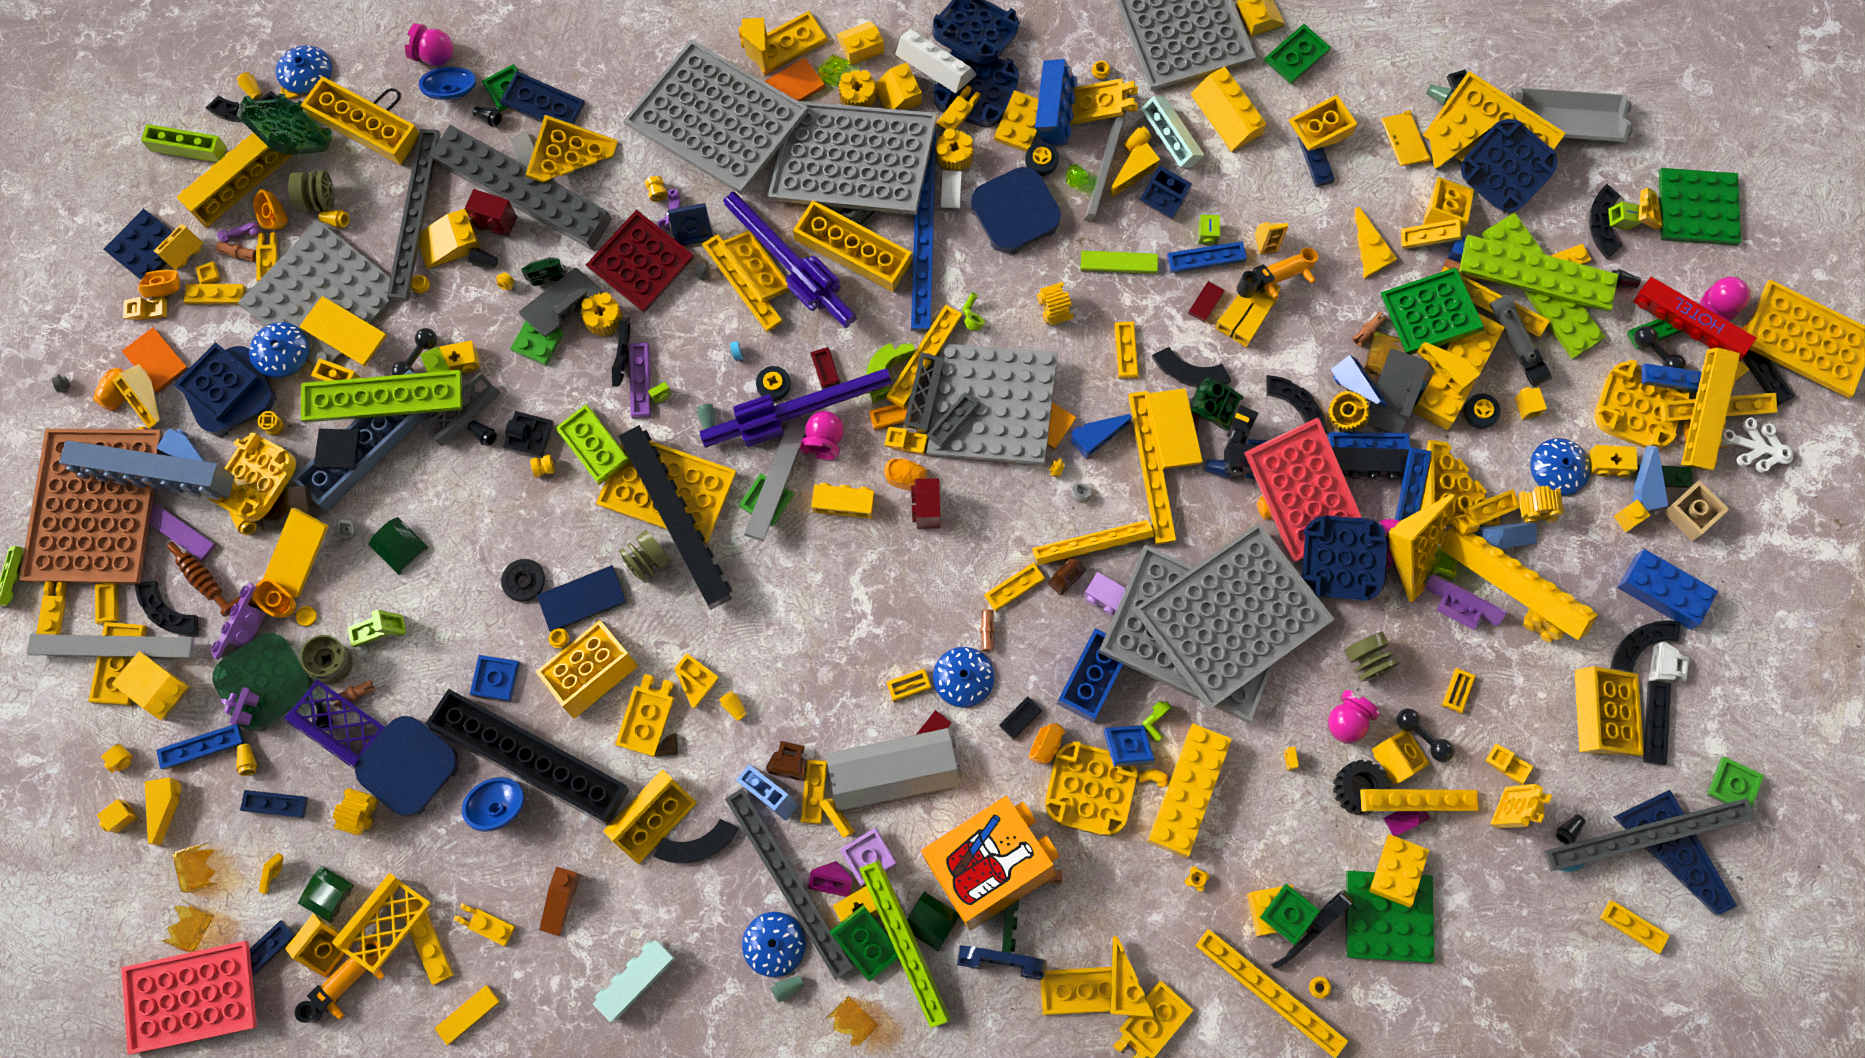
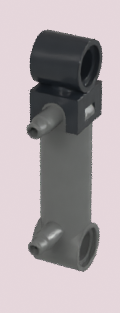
[1490,294,1552,388]

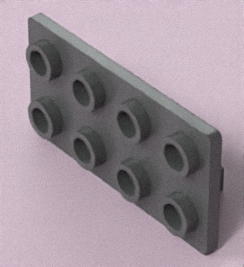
[519,268,602,337]
[1367,349,1428,433]

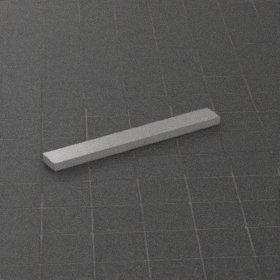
[1084,94,1131,222]
[744,397,815,542]
[27,634,195,659]

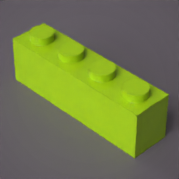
[141,124,227,162]

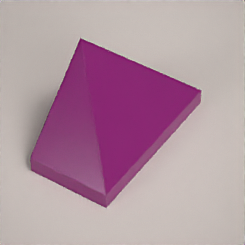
[1383,811,1431,836]
[808,861,852,897]

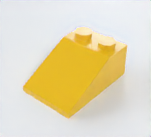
[1288,95,1357,151]
[1423,177,1474,232]
[419,209,482,269]
[112,651,191,721]

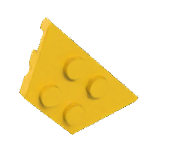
[1428,104,1497,169]

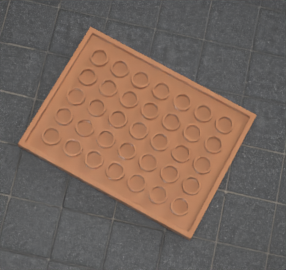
[19,428,164,584]

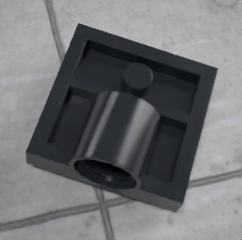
[503,411,554,458]

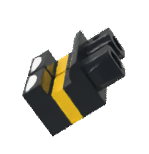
[1226,405,1259,446]

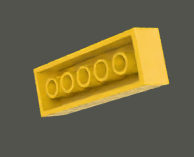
[301,76,419,165]
[176,123,292,228]
[793,200,912,292]
[1412,313,1505,430]
[1146,723,1232,859]

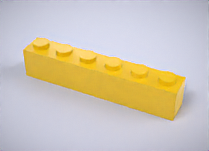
[1681,348,1740,471]

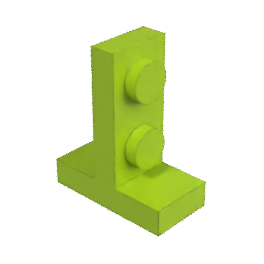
[347,610,406,647]

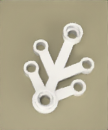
[1721,418,1793,473]

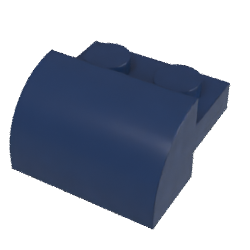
[1139,165,1192,220]

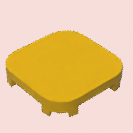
[1594,360,1689,449]
[208,433,296,522]
[1045,742,1137,836]

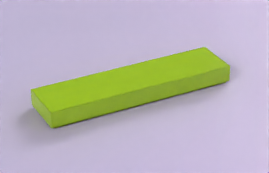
[1080,250,1158,274]

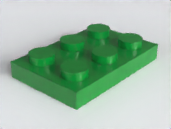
[1264,24,1331,85]
[830,905,899,982]

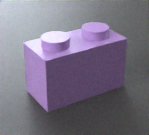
[1084,572,1126,616]

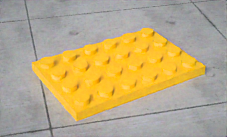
[1423,71,1566,162]
[1746,279,1865,398]
[596,441,737,544]

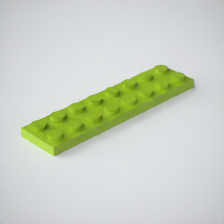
[1481,212,1605,359]
[1459,235,1618,312]
[301,370,462,423]

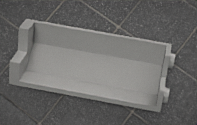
[1510,87,1632,142]
[826,728,962,811]

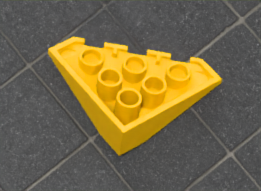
[525,115,618,183]
[1419,440,1500,526]
[1388,494,1455,603]

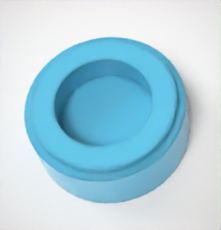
[730,341,743,361]

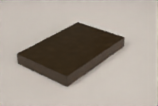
[260,485,313,530]

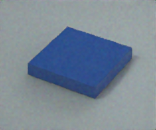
[470,655,520,702]
[1104,725,1155,767]

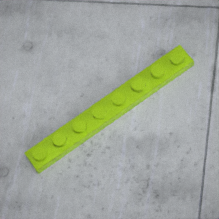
[859,859,951,1028]

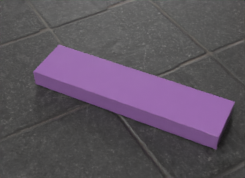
[629,342,651,419]
[150,502,216,561]

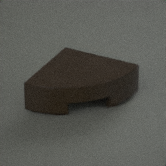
[657,733,678,757]

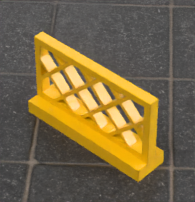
[331,873,431,975]

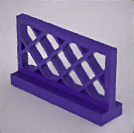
[284,679,385,769]

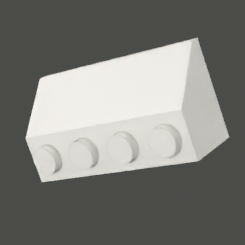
[895,29,976,93]

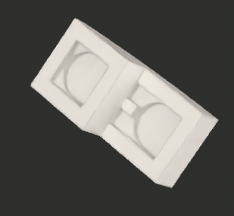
[941,170,962,209]

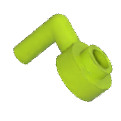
[962,292,985,331]
[1142,700,1172,742]

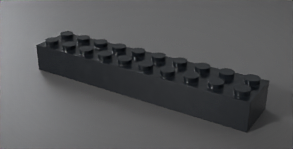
[425,688,629,826]

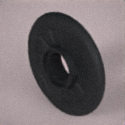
[501,559,545,602]

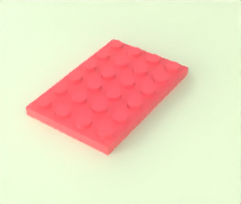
[1244,418,1362,562]
[121,941,257,1055]

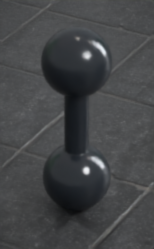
[1634,326,1686,369]
[391,328,437,375]
[1396,708,1455,762]

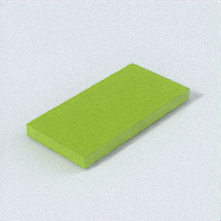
[555,404,631,485]

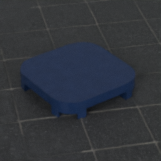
[932,0,1020,64]
[934,50,1019,128]
[1461,119,1558,213]
[971,167,1061,255]
[183,346,277,437]
[1301,515,1389,601]
[355,716,458,817]
[957,945,1047,980]

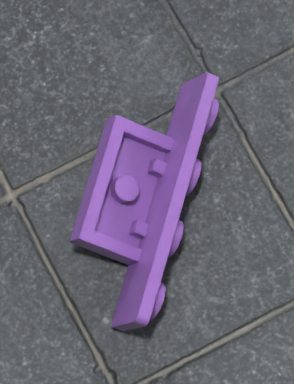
[1425,574,1507,630]
[211,582,266,660]

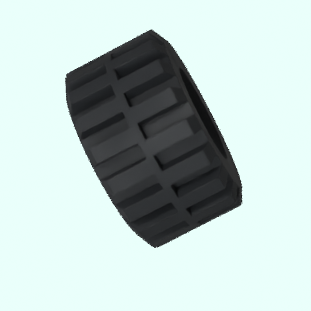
[1333,760,1391,815]

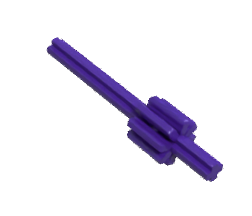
[723,191,857,328]
[699,368,892,448]

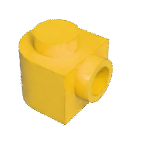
[101,744,133,773]

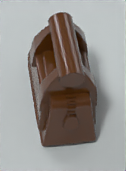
[1048,558,1086,596]
[766,741,806,781]

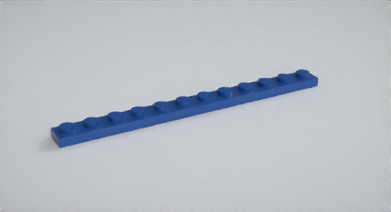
[911,128,936,331]

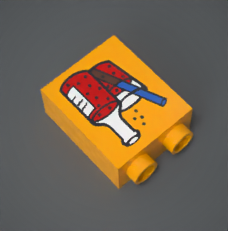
[920,795,1060,931]

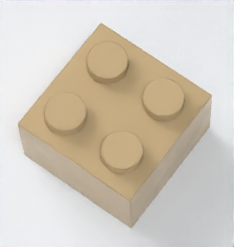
[1663,480,1729,541]

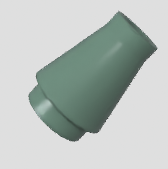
[1426,84,1454,106]
[696,404,716,429]
[771,975,804,1003]

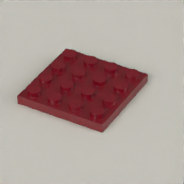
[586,209,695,313]

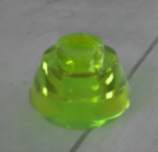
[1065,163,1090,188]

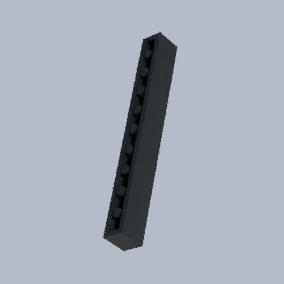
[618,425,732,610]
[1224,444,1409,480]

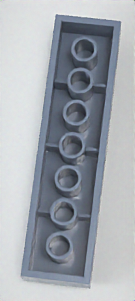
[292,369,432,512]
[59,440,235,500]

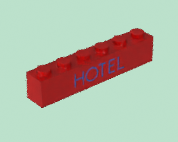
[1633,276,1757,362]

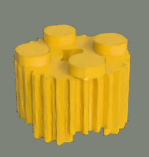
[839,70,877,107]
[936,129,973,171]
[1036,282,1074,326]
[580,293,623,338]
[1328,390,1370,433]
[1519,486,1564,523]
[1523,609,1565,643]
[332,788,378,836]

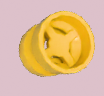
[645,176,668,202]
[258,411,284,436]
[530,454,555,478]

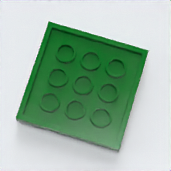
[1659,168,1741,246]
[1380,267,1484,355]
[1346,871,1434,963]

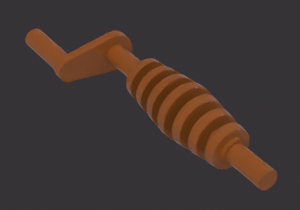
[167,542,262,617]

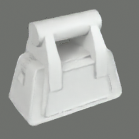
[1649,642,1689,682]

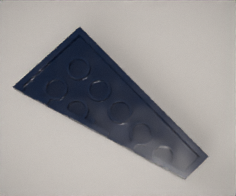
[1613,790,1737,916]

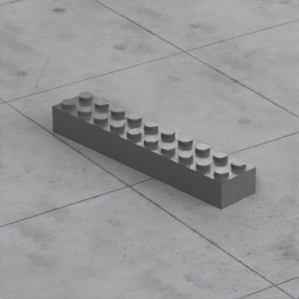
[430,125,612,250]

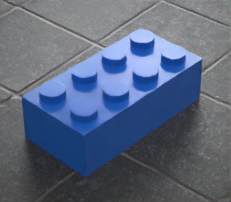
[1035,59,1077,146]
[1617,549,1718,630]
[1057,628,1123,723]

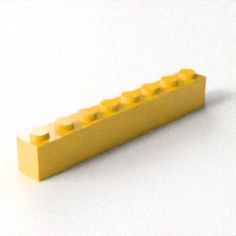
[1439,527,1598,640]

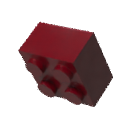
[464,189,518,236]
[911,478,941,529]

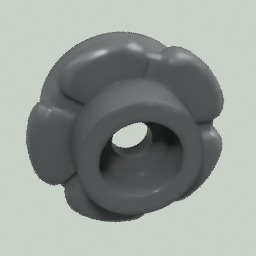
[695,262,710,280]
[52,374,70,393]

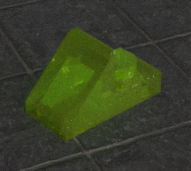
[818,54,849,87]
[1429,546,1458,581]

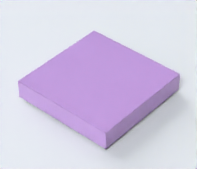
[840,827,897,886]

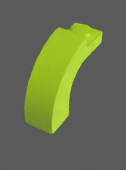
[866,343,915,404]

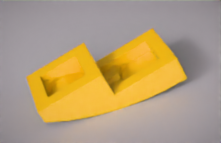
[123,296,167,320]
[884,427,929,455]
[1485,743,1534,785]

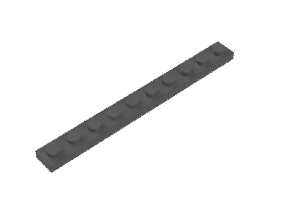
[387,129,440,301]
[725,788,854,980]
[1544,798,1755,872]

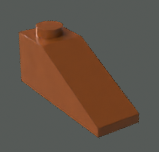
[539,866,581,936]

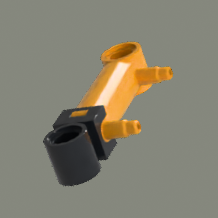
[1236,247,1319,299]
[294,939,386,1023]

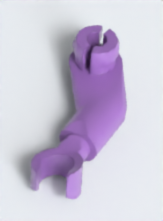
[658,188,681,230]
[217,222,261,243]

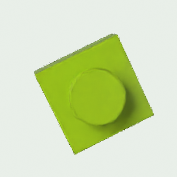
[648,382,672,404]

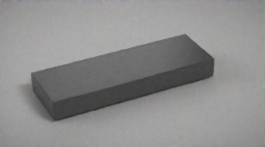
[926,392,980,449]

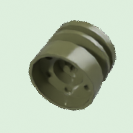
[288,170,334,212]
[619,530,672,583]
[1344,631,1400,682]
[300,635,352,684]

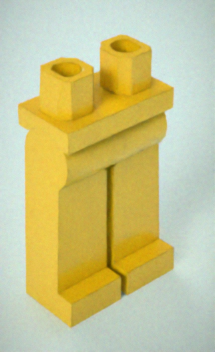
[1215,284,1281,348]

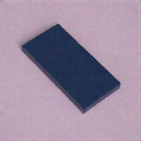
[500,71,585,125]
[537,565,627,632]

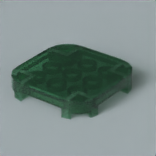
[237,94,333,155]
[212,633,314,731]

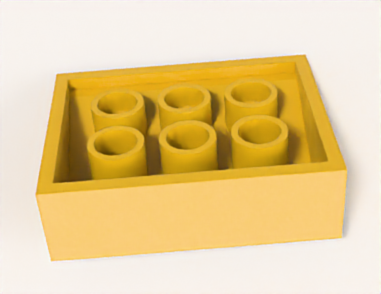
[536,620,638,719]
[1575,666,1644,756]

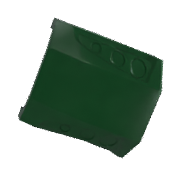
[521,257,567,286]
[1190,377,1244,431]
[368,517,429,575]
[298,866,354,923]
[907,891,960,952]

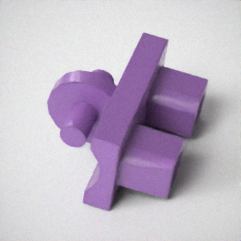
[220,687,260,726]

